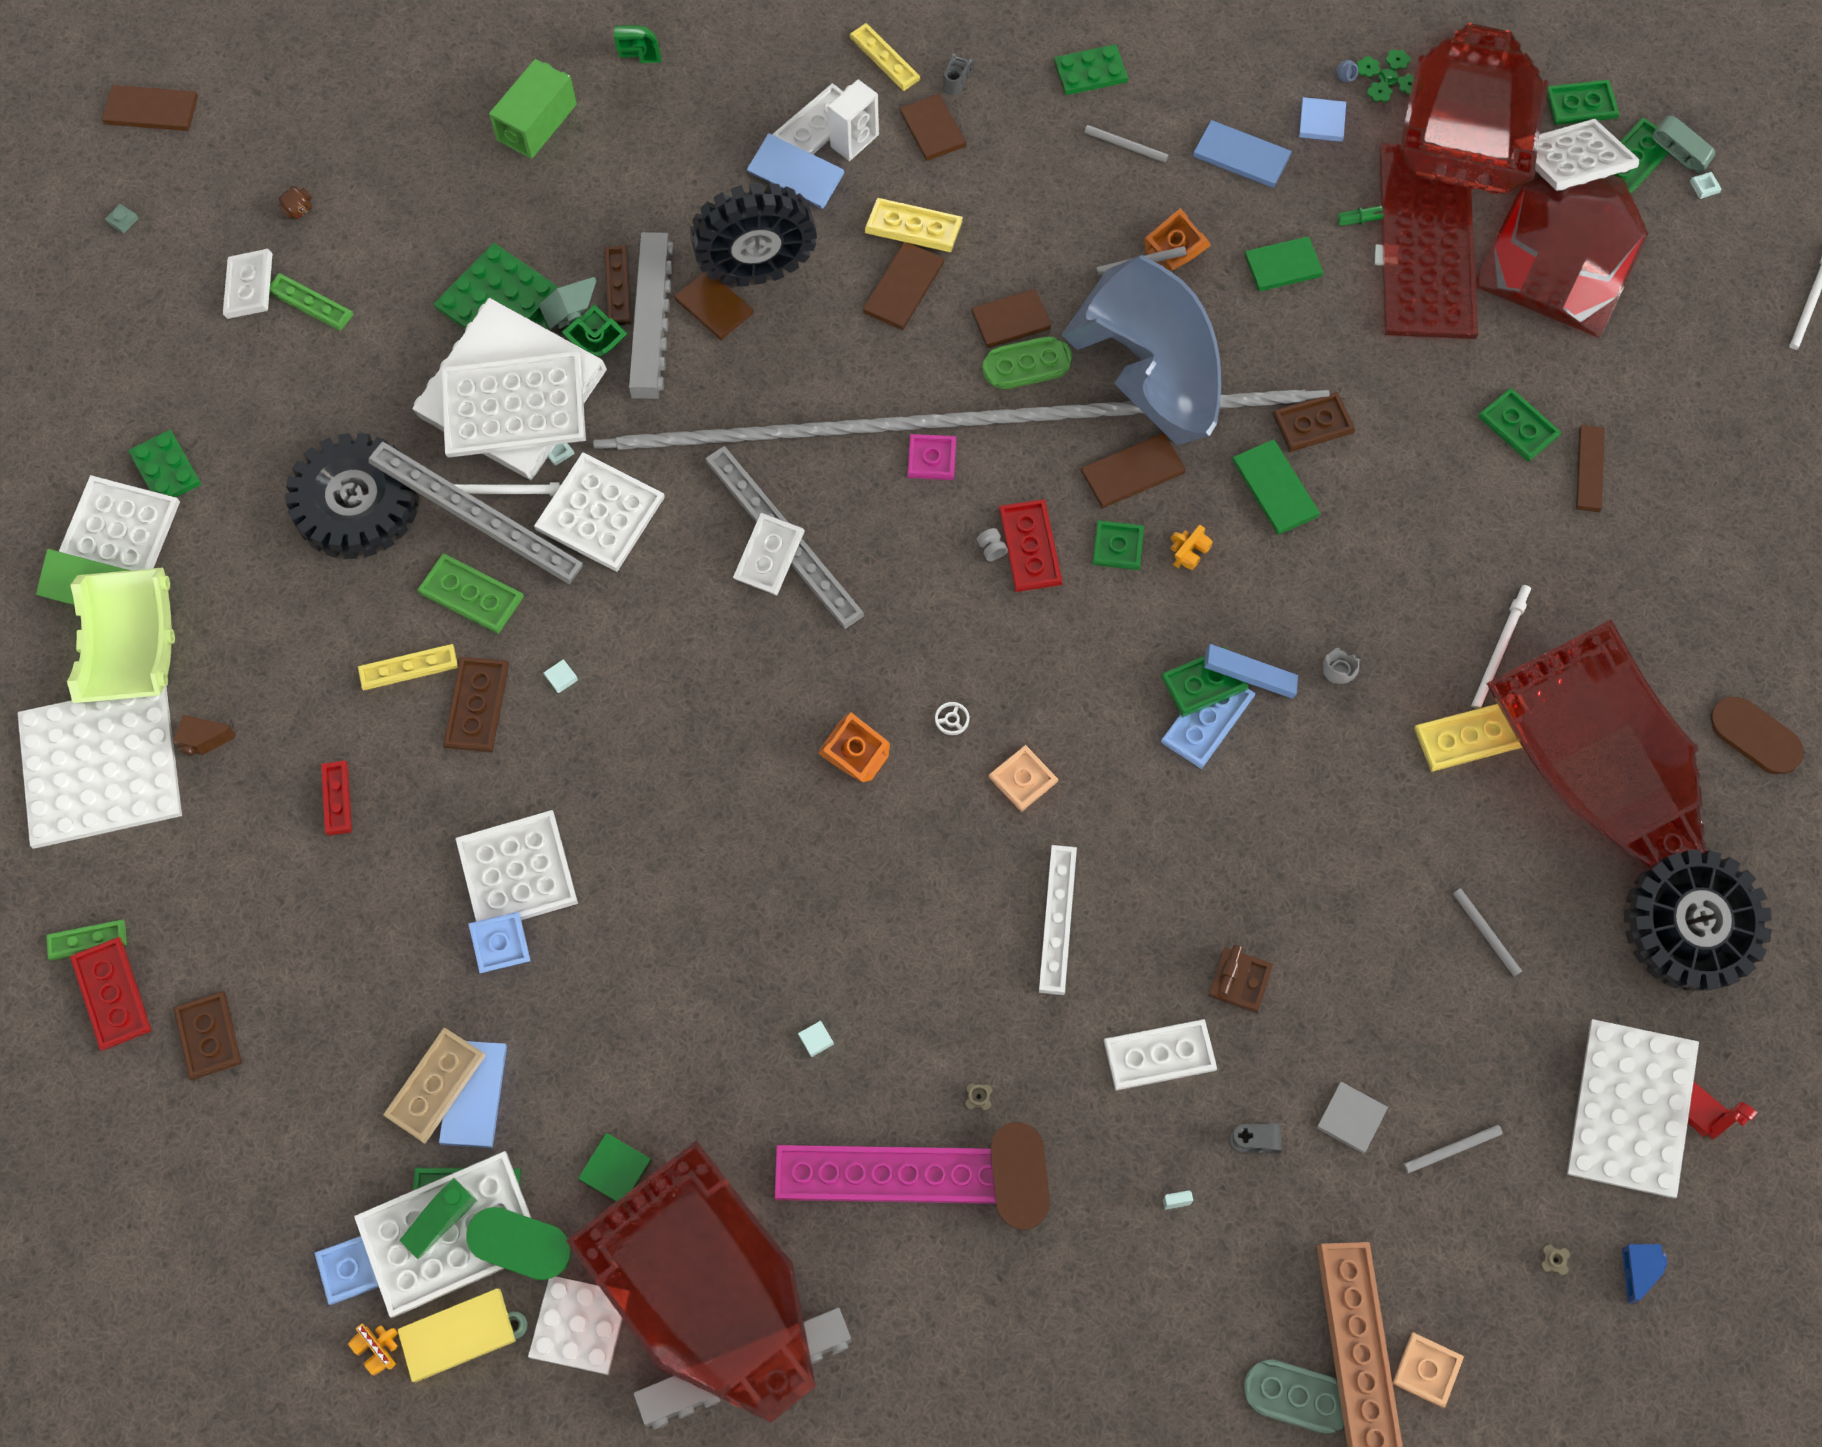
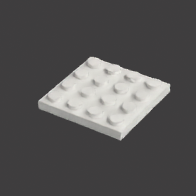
[1514,119,1639,191]
[534,453,664,572]
[59,475,180,570]
[456,810,578,921]

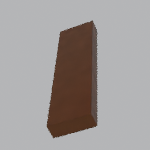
[604,245,631,325]
[1576,425,1605,512]

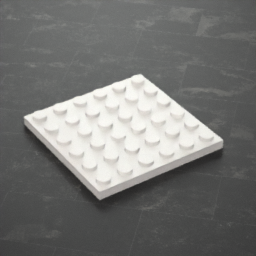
[18,686,182,849]

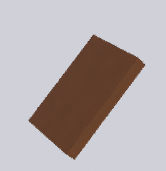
[900,94,966,161]
[674,272,754,340]
[972,289,1051,348]
[1273,392,1355,452]
[173,991,242,1080]

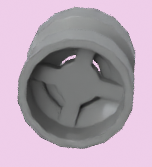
[977,528,1008,561]

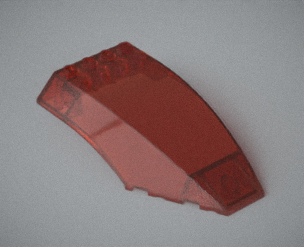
[1399,23,1549,195]
[1486,620,1706,867]
[566,1140,816,1423]

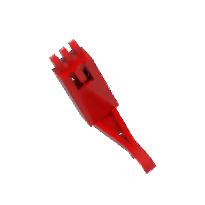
[1688,1081,1757,1139]

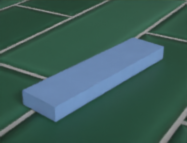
[1204,644,1298,699]

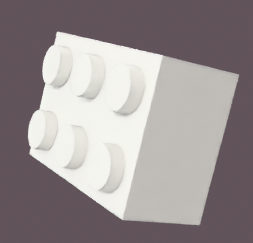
[828,79,879,161]

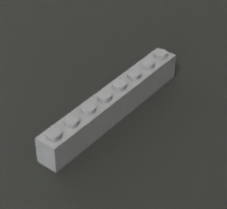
[629,232,674,399]
[634,1308,852,1429]

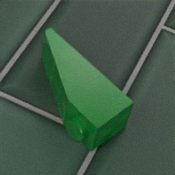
[399,1178,478,1260]

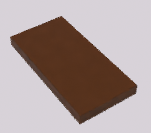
[102,85,198,131]
[863,242,944,330]
[1081,433,1186,509]
[443,657,509,752]

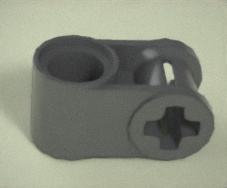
[943,53,974,95]
[1229,1123,1282,1154]

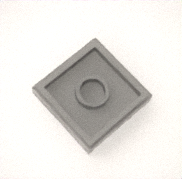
[1317,1082,1388,1154]

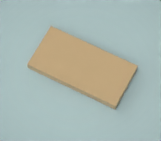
[383,1027,486,1143]

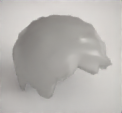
[1322,648,1360,684]

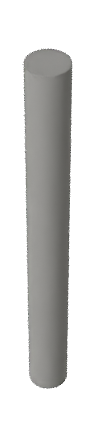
[1084,125,1168,163]
[1097,246,1187,276]
[1453,888,1523,977]
[1403,1125,1503,1174]

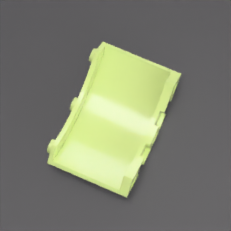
[67,568,175,703]

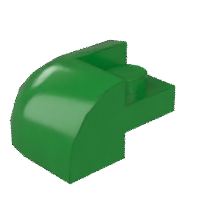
[614,25,662,64]
[562,304,627,357]

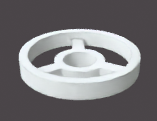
[935,702,969,735]

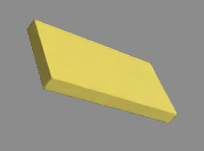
[865,198,963,252]
[1414,701,1525,772]
[397,1288,516,1382]

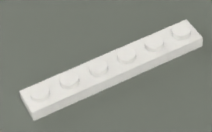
[1039,845,1077,995]

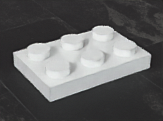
[223,249,272,319]
[733,513,805,596]

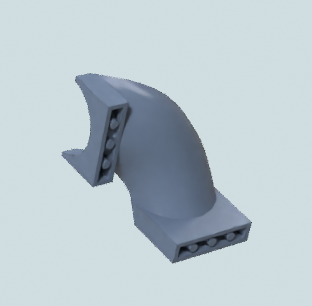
[1062,255,1221,445]

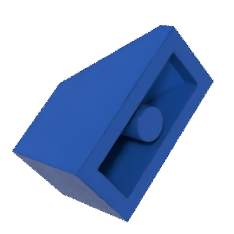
[1622,1244,1667,1303]

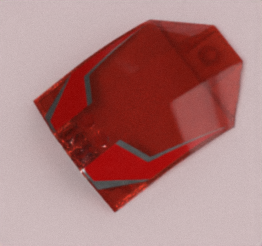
[1473,175,1648,338]

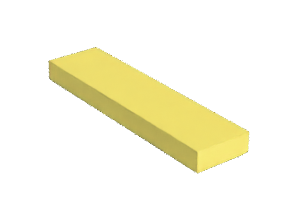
[850,23,920,91]
[358,644,458,690]

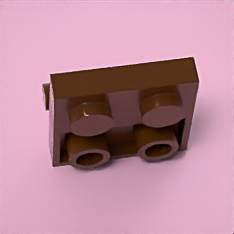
[1208,945,1273,1013]

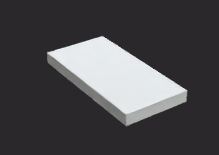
[772,83,843,154]
[1104,1019,1217,1091]

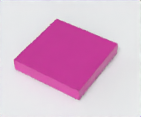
[907,434,956,480]

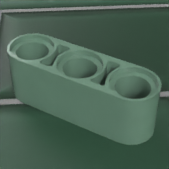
[1653,116,1716,173]

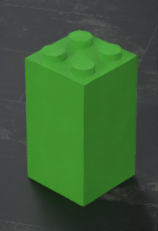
[489,59,577,159]

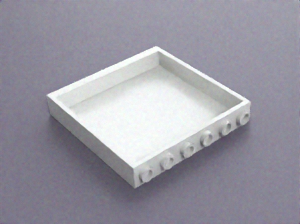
[412,298,607,481]

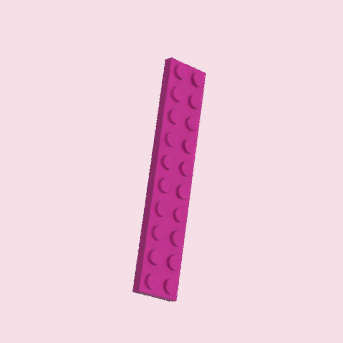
[775,1145,996,1204]

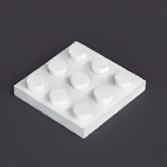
[528,1277,629,1375]

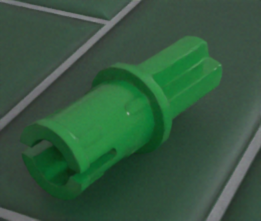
[1337,205,1383,226]

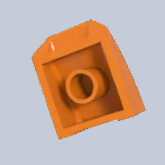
[1144,208,1211,271]
[818,712,890,782]

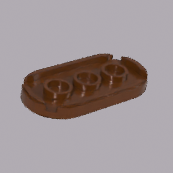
[1710,697,1804,775]
[991,1122,1050,1230]

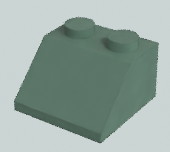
[539,277,596,330]

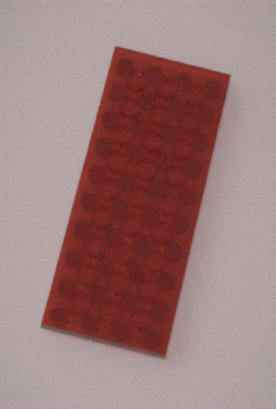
[1380,143,1478,339]

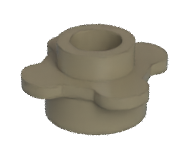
[966,1083,992,1110]
[1541,1245,1570,1275]

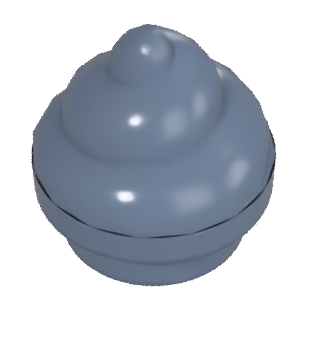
[1336,60,1358,82]

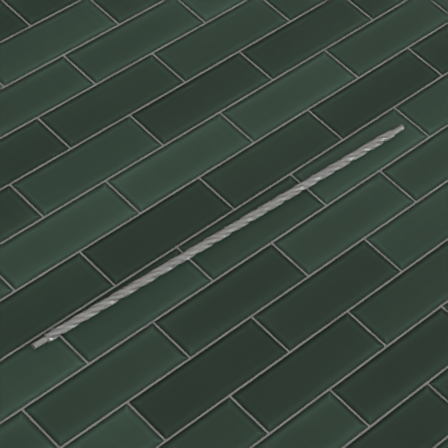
[593,389,1330,450]

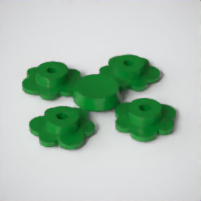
[1357,50,1422,102]

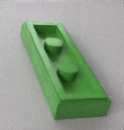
[46,919,127,961]

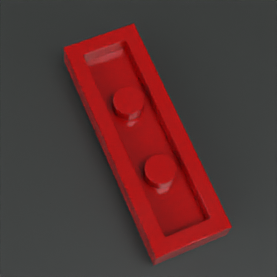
[321,760,352,836]

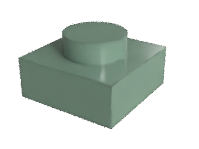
[105,204,139,234]

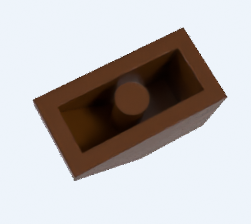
[173,715,236,756]

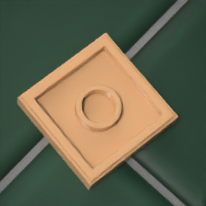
[989,745,1058,812]
[1392,1332,1464,1408]

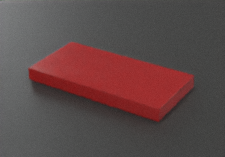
[999,499,1062,592]
[70,937,152,1051]

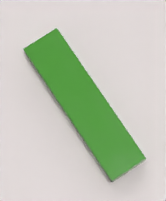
[269,273,353,331]

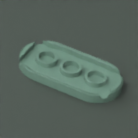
[1244,1360,1344,1434]

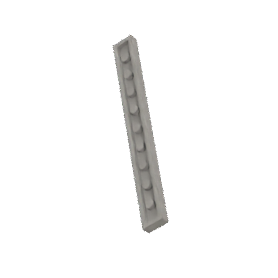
[369,441,583,584]
[706,446,864,629]

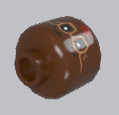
[278,186,312,219]

